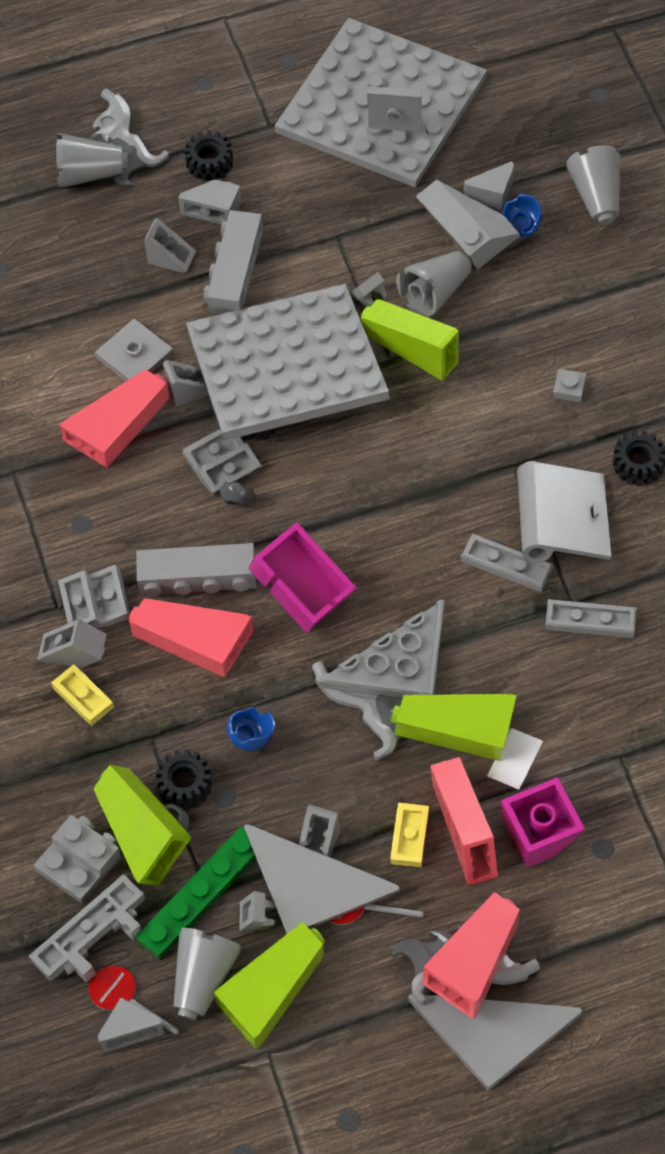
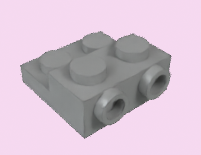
[33,815,121,904]

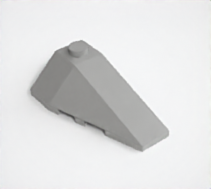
[416,180,520,270]

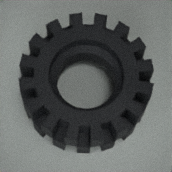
[184,130,234,181]
[613,430,665,486]
[156,749,212,809]

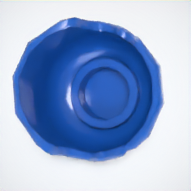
[502,194,543,238]
[226,707,276,751]

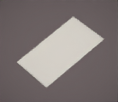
[487,728,543,790]

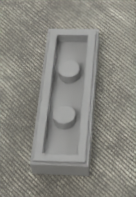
[461,534,553,592]
[545,599,637,638]

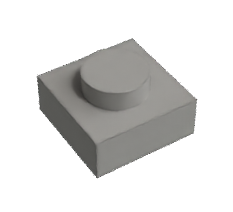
[553,369,586,403]

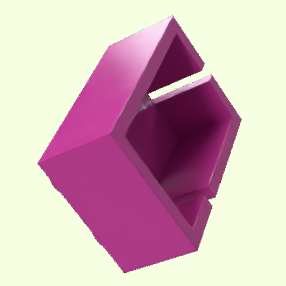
[248,522,356,633]

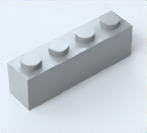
[203,210,263,315]
[136,543,256,597]

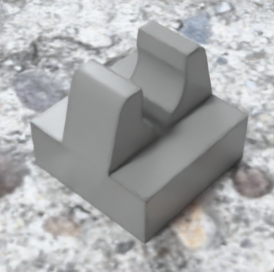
[349,272,387,307]
[239,891,275,934]

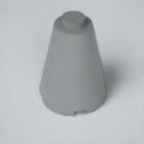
[56,133,128,187]
[566,145,621,225]
[396,251,472,317]
[173,928,241,1021]

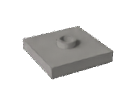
[367,86,422,132]
[95,319,174,381]

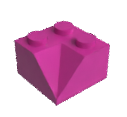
[501,777,585,868]

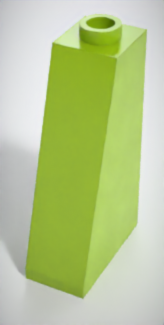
[360,299,459,381]
[391,694,517,761]
[93,765,192,886]
[214,922,325,1049]

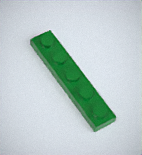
[136,827,256,960]

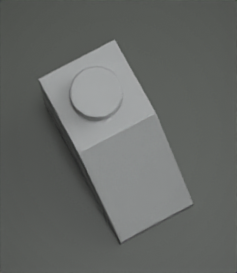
[178,179,242,225]
[37,619,107,667]

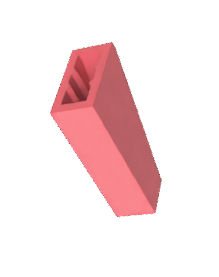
[60,369,170,468]
[129,598,253,678]
[430,757,498,886]
[422,892,520,1020]

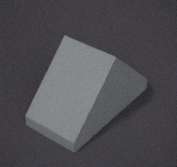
[464,161,514,211]
[144,218,196,273]
[163,360,209,407]
[299,804,340,857]
[98,998,165,1053]

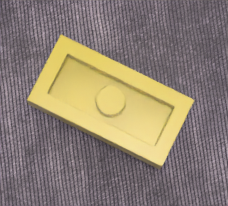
[51,664,114,726]
[390,803,429,867]

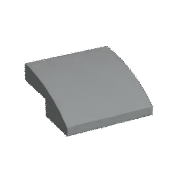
[182,429,261,495]
[58,564,130,629]

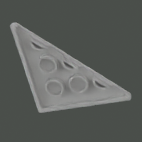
[318,599,445,698]
[244,824,400,934]
[408,994,583,1091]

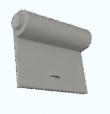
[517,461,611,562]

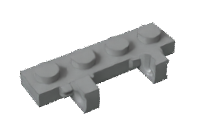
[29,874,145,983]

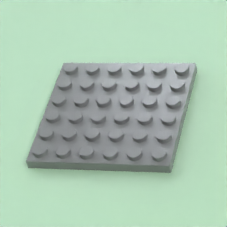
[274,18,487,188]
[186,284,390,441]

